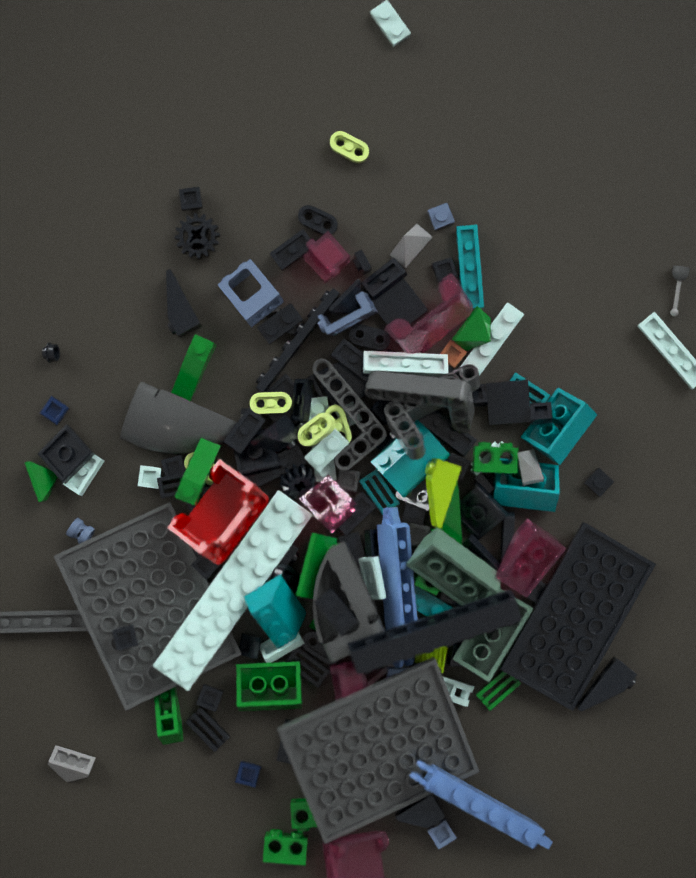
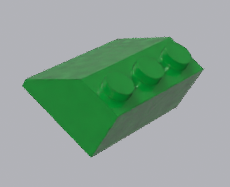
[296,532,338,599]
[236,662,302,712]

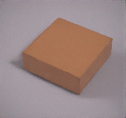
[440,340,467,369]

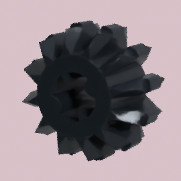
[280,463,316,500]

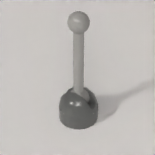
[670,266,690,317]

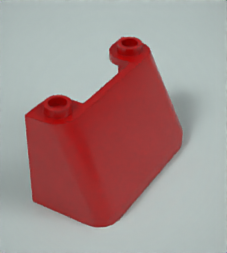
[167,459,269,565]

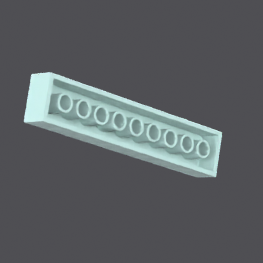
[153,490,313,690]

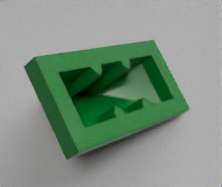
[452,306,491,351]
[24,461,58,502]

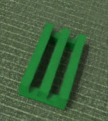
[476,671,522,711]

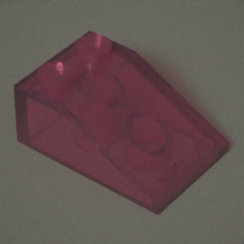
[496,518,566,598]

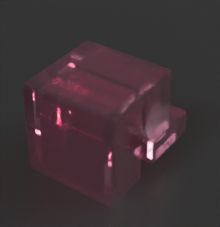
[303,231,350,284]
[300,474,356,533]
[330,661,368,701]

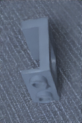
[218,259,284,328]
[318,291,378,336]

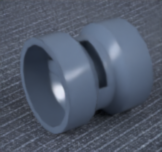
[66,517,95,544]

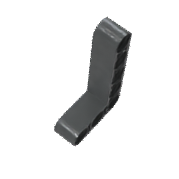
[313,358,386,471]
[384,364,480,460]
[364,371,475,432]

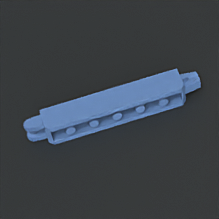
[377,507,417,668]
[410,760,553,849]

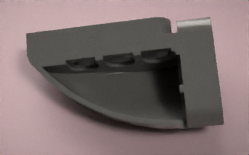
[120,382,237,455]
[313,541,385,662]

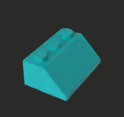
[521,388,597,465]
[371,420,450,498]
[492,458,560,512]
[244,575,306,649]

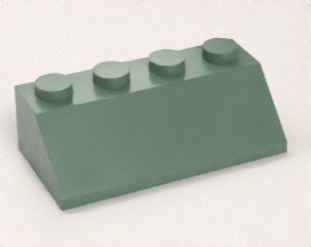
[406,527,502,605]
[453,588,533,682]

